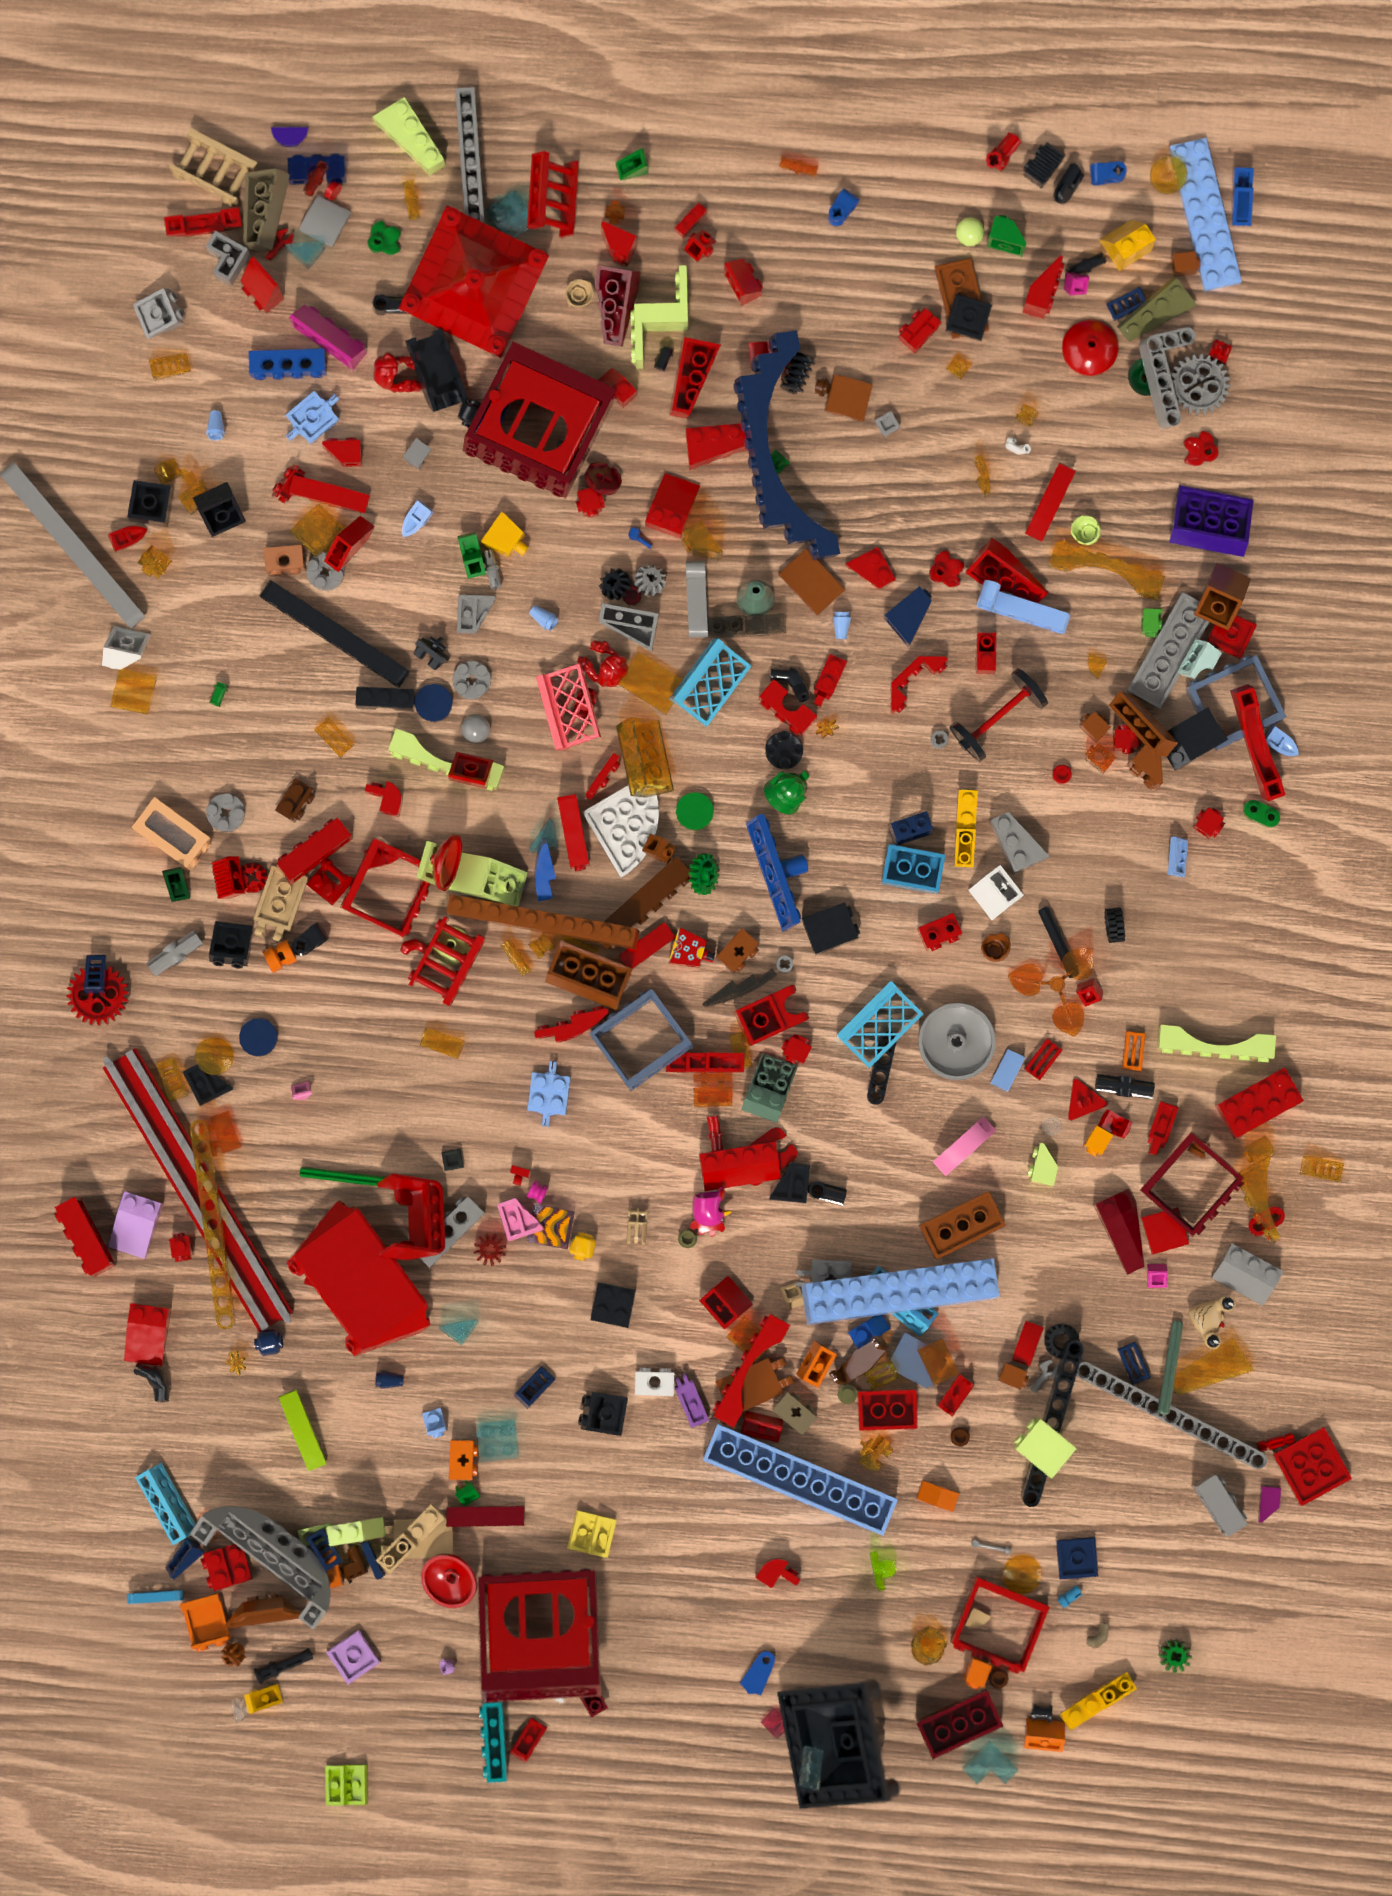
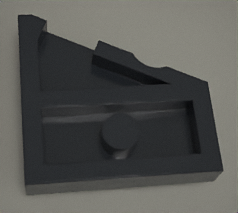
[769,1163,810,1204]

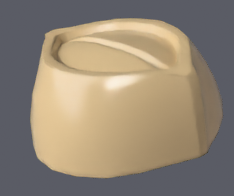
[565,279,593,308]

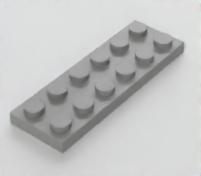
[1126,592,1209,710]

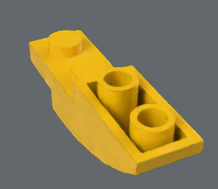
[954,789,978,868]
[1059,1672,1137,1730]

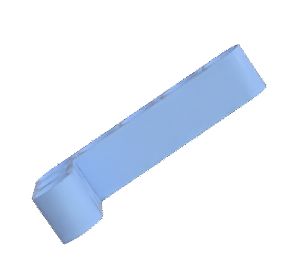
[976,580,1071,634]

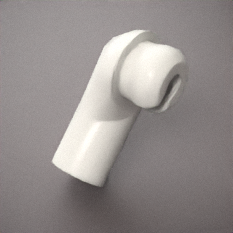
[1005,437,1031,455]

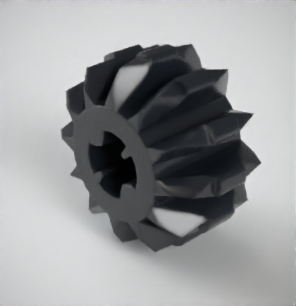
[599,568,632,601]

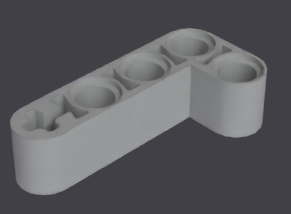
[686,560,708,638]

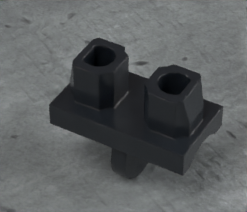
[413,636,450,670]

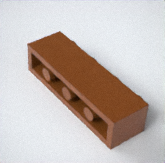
[1109,691,1178,757]

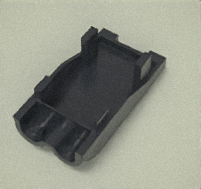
[405,329,468,412]

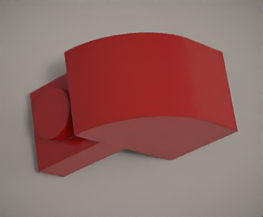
[365,781,403,817]
[755,1558,801,1589]

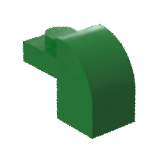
[457,532,486,579]

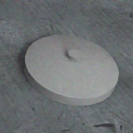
[918,1003,996,1080]

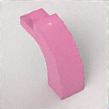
[933,1116,996,1176]

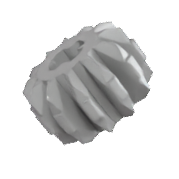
[634,563,666,597]

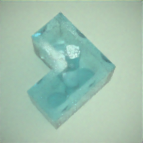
[962,1740,1018,1784]

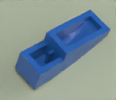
[1232,167,1254,226]
[534,837,556,902]

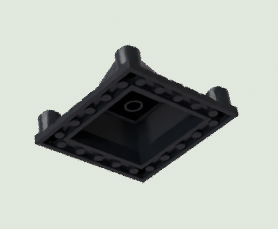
[777,1679,900,1809]

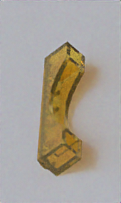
[1048,541,1165,601]

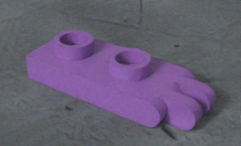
[674,1374,709,1428]

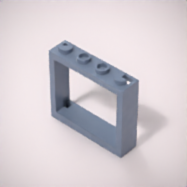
[1186,655,1287,751]
[589,989,693,1091]

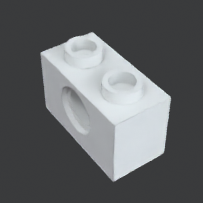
[635,1368,674,1396]

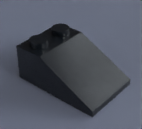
[1167,707,1228,771]

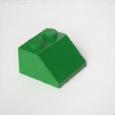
[986,215,1027,257]

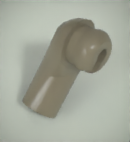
[1086,1623,1110,1649]

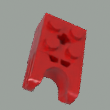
[733,985,810,1046]

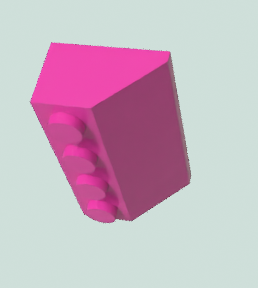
[289,304,367,371]

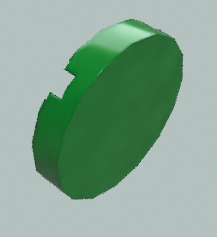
[676,792,714,831]

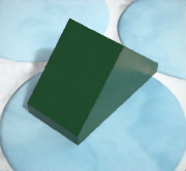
[162,867,190,902]

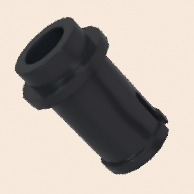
[654,346,673,372]

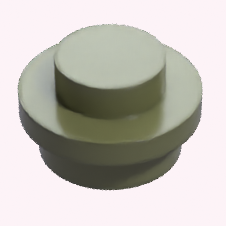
[678,1229,697,1248]
[838,1385,857,1404]

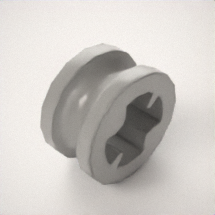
[930,731,948,749]
[776,955,793,973]

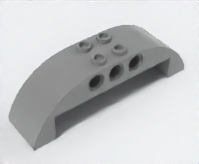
[190,1506,331,1630]

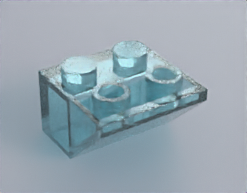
[484,191,529,238]

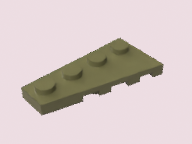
[1116,276,1197,342]

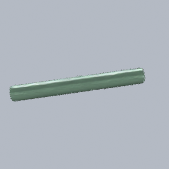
[1158,1321,1183,1415]

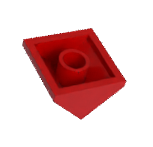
[448,752,493,789]

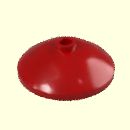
[1062,320,1119,376]
[431,834,462,891]
[421,1554,477,1608]

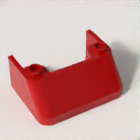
[377,1173,445,1260]

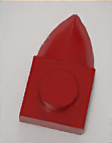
[108,526,147,552]
[364,847,404,870]

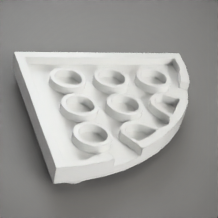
[582,774,659,878]

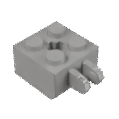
[795,1260,851,1287]

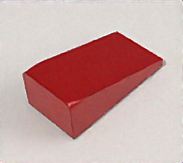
[509,1718,547,1763]

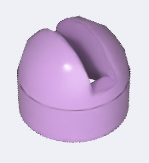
[440,1658,456,1675]

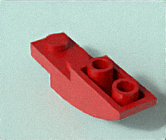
[534,1006,609,1043]

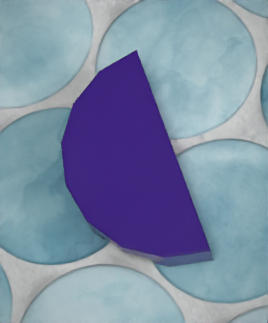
[271,127,309,147]

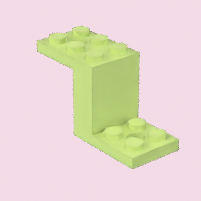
[631,265,688,369]
[416,841,528,906]

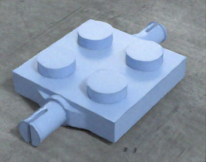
[285,391,339,445]
[527,1061,571,1127]

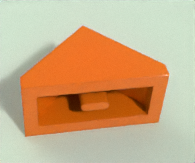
[916,1481,959,1512]

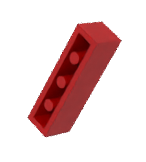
[276,817,352,885]

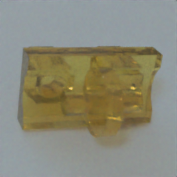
[858,1435,893,1472]

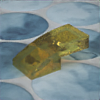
[973,455,990,498]
[420,1027,465,1059]

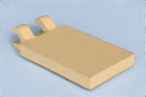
[253,866,309,943]
[381,1518,454,1559]

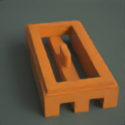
[1122,1031,1146,1071]

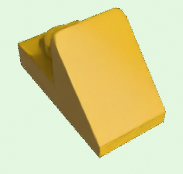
[244,1684,283,1714]

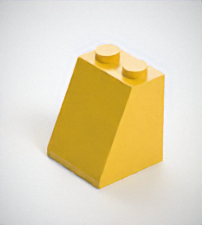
[1099,220,1156,271]

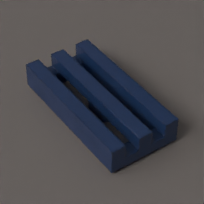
[1117,1342,1151,1385]
[361,1540,385,1580]

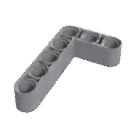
[1139,327,1196,429]

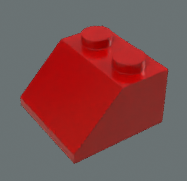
[601,221,637,266]
[724,258,763,306]

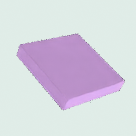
[326,1630,380,1684]

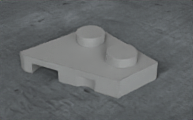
[457,595,496,634]

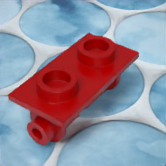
[272,465,305,504]

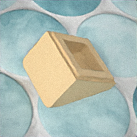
[780,1282,804,1310]

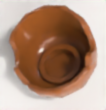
[981,932,1011,962]

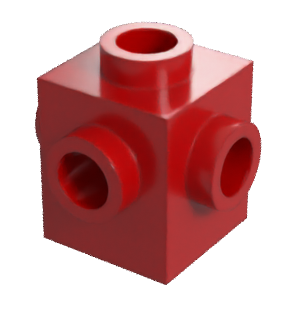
[683,229,717,262]

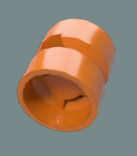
[262,939,297,973]

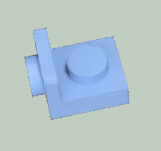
[422,1408,447,1438]

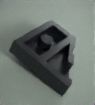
[182,1063,233,1106]

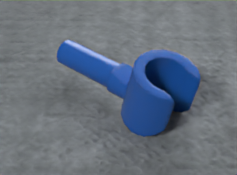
[628,527,652,549]

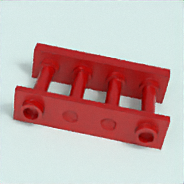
[527,151,579,238]
[408,917,486,1006]

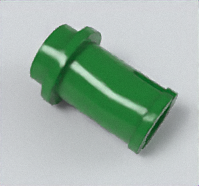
[209,682,228,707]

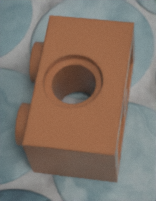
[264,545,305,576]

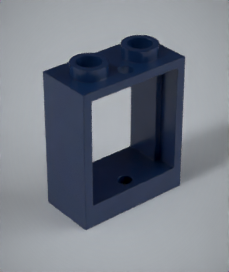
[889,811,933,846]

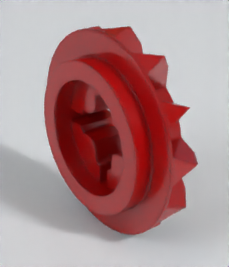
[241,862,268,893]

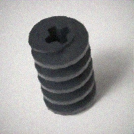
[780,352,816,394]

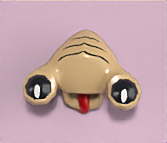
[1188,1296,1236,1349]

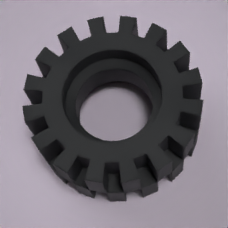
[1104,907,1125,943]
[1044,1324,1080,1359]

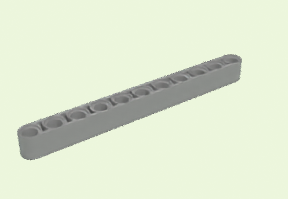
[0,462,145,629]
[1076,1362,1267,1469]

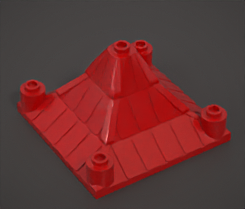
[398,205,550,358]

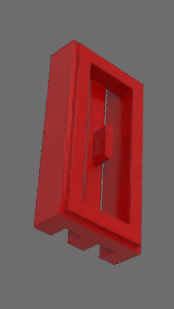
[1024,1038,1062,1081]

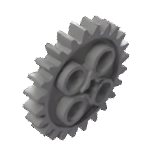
[1171,354,1231,416]

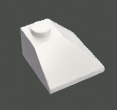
[102,626,151,670]

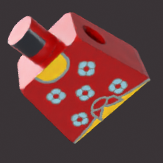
[668,928,716,968]

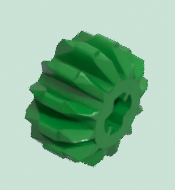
[1158,1639,1192,1673]

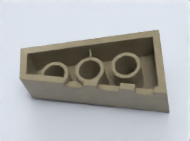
[243,168,290,252]

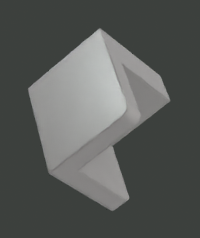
[403,438,431,471]

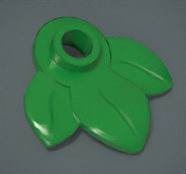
[367,220,401,255]

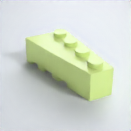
[372,97,445,176]

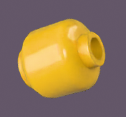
[569,1232,596,1262]

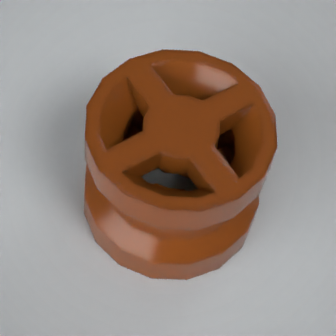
[1187,1141,1211,1159]

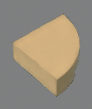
[964,1607,991,1627]

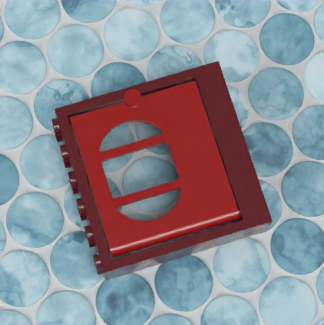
[462,342,617,498]
[478,1568,602,1703]

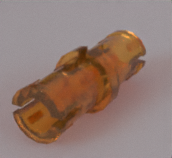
[779,156,819,178]

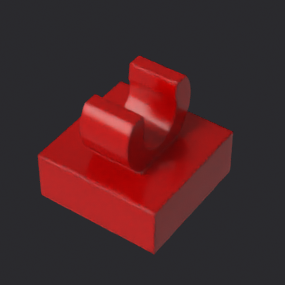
[1208,339,1233,365]
[510,1165,531,1186]

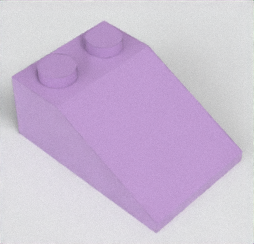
[108,1191,164,1259]

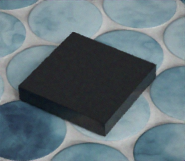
[945,294,992,341]

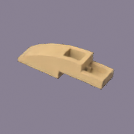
[376,1503,446,1574]

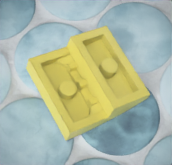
[567,1510,617,1558]

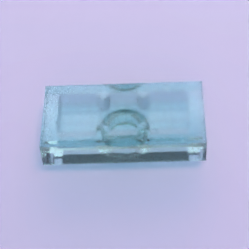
[799,1746,823,1790]

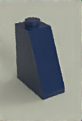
[884,586,932,647]

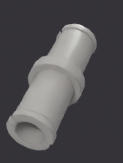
[482,550,502,590]

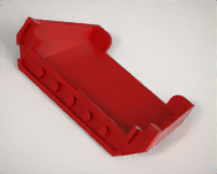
[286,1200,430,1356]

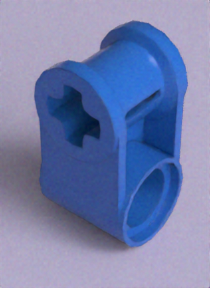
[1090,161,1127,186]
[828,188,860,227]

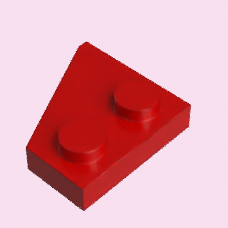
[845,547,896,590]

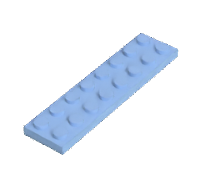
[1169,138,1242,292]

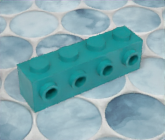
[479,1702,508,1783]

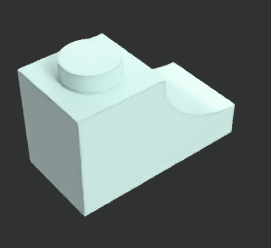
[1177,639,1222,679]

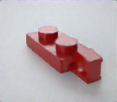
[814,654,847,708]
[1147,1101,1179,1156]

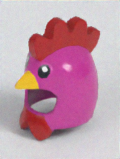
[690,1187,732,1237]

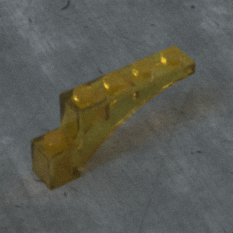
[1234,1135,1281,1244]

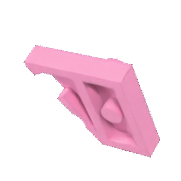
[497,1198,544,1241]

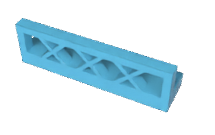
[871,1265,939,1337]
[135,1463,196,1545]

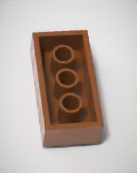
[545,941,632,1010]

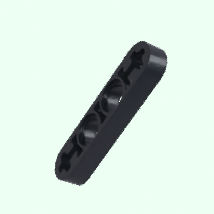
[867,1031,897,1105]

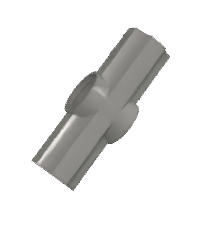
[146,930,203,977]

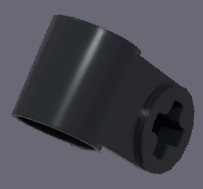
[292,922,329,956]

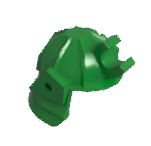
[764,771,810,815]

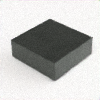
[441,1149,464,1171]

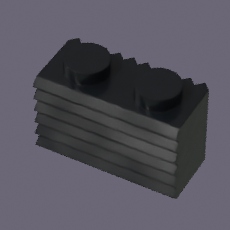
[1023,142,1065,189]

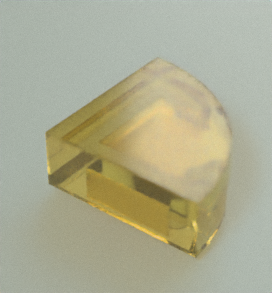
[1088,653,1107,679]

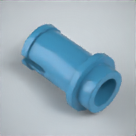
[1057,1585,1083,1608]

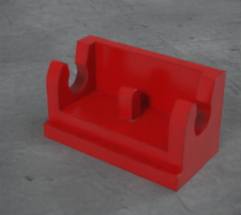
[936,1374,974,1417]

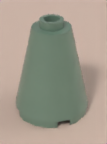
[736,580,774,618]

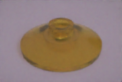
[1150,156,1187,194]
[195,1037,234,1075]
[1003,1555,1042,1594]

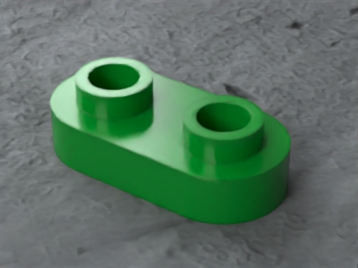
[1243,800,1280,828]

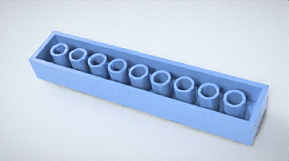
[801,1258,1000,1325]
[703,1424,898,1536]

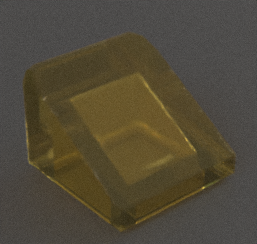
[154,458,182,484]

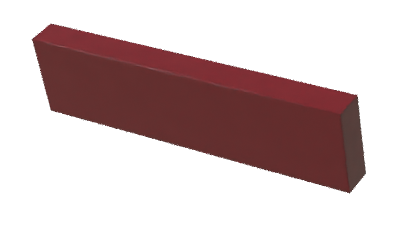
[446,1506,524,1527]

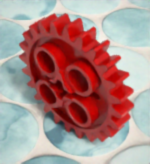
[66,963,130,1026]

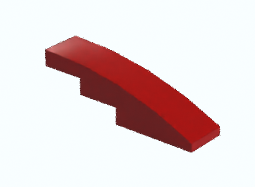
[1025,462,1076,542]
[289,475,370,514]
[666,1052,744,1073]

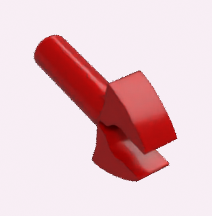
[265,229,294,261]

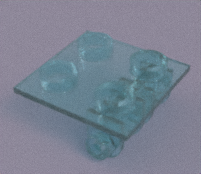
[476,1419,519,1462]

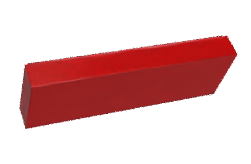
[618,922,676,970]

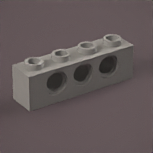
[420,1197,485,1268]

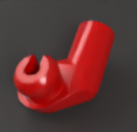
[400,939,428,955]

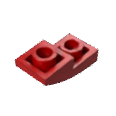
[1012,1321,1044,1366]

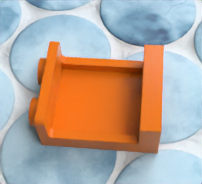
[180,1593,231,1652]

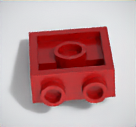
[201,1544,253,1591]

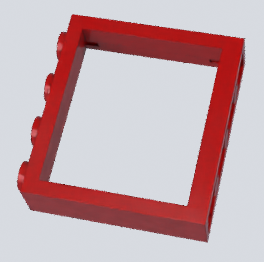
[340,838,429,938]
[950,1576,1050,1674]

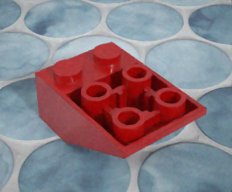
[1022,255,1065,319]

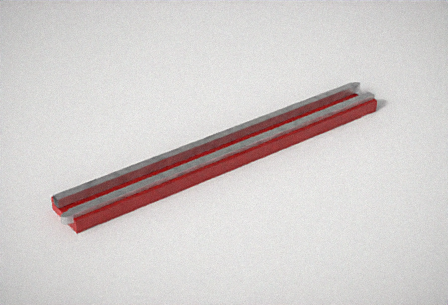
[103,1048,294,1332]

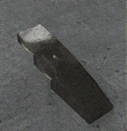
[702,969,777,1008]

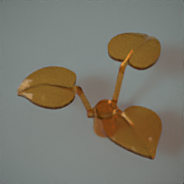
[1008,948,1094,1037]

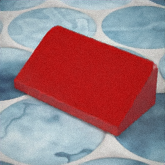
[741,1411,784,1443]

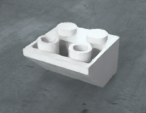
[968,865,1024,921]

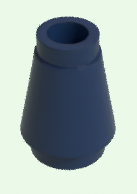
[375,1370,404,1389]

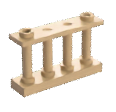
[169,128,259,207]

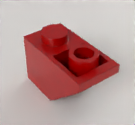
[322,437,362,467]
[975,632,996,674]

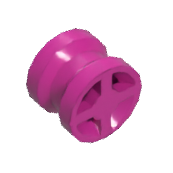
[527,1180,549,1204]

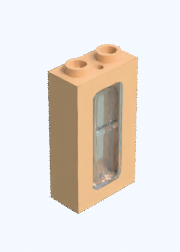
[131,797,212,870]

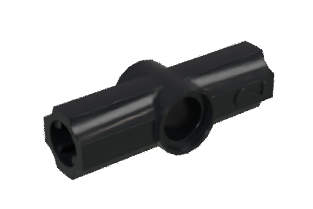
[1095,1074,1155,1099]

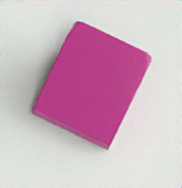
[1064,273,1090,295]
[1147,1264,1168,1288]

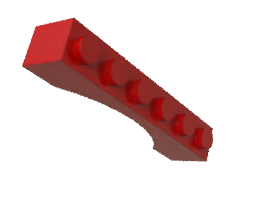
[1230,684,1286,801]
[713,1314,791,1428]

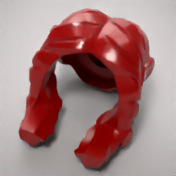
[373,352,422,393]
[577,641,629,687]

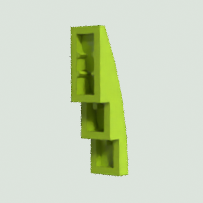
[278,1389,327,1471]

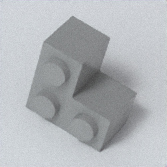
[206,231,250,287]

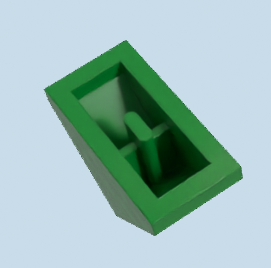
[616,148,648,181]

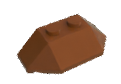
[226,1594,302,1629]

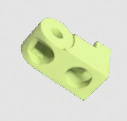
[297,1522,333,1546]

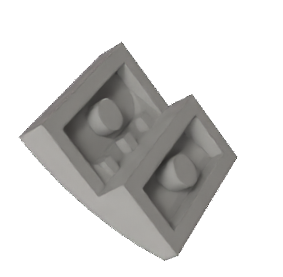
[299,196,351,247]

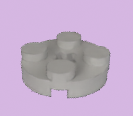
[306,552,345,591]
[453,661,491,700]
[206,793,245,832]

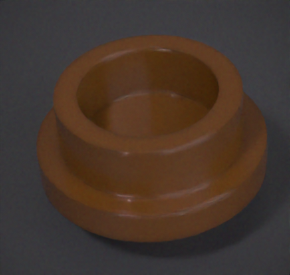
[815,378,830,397]
[950,1427,970,1447]
[989,1669,1009,1689]

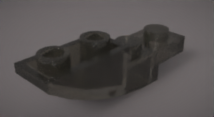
[708,613,786,638]

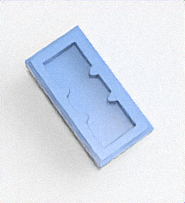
[1168,837,1188,877]

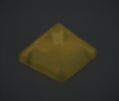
[946,353,972,379]

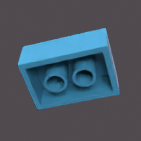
[881,844,945,895]

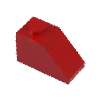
[598,368,637,408]

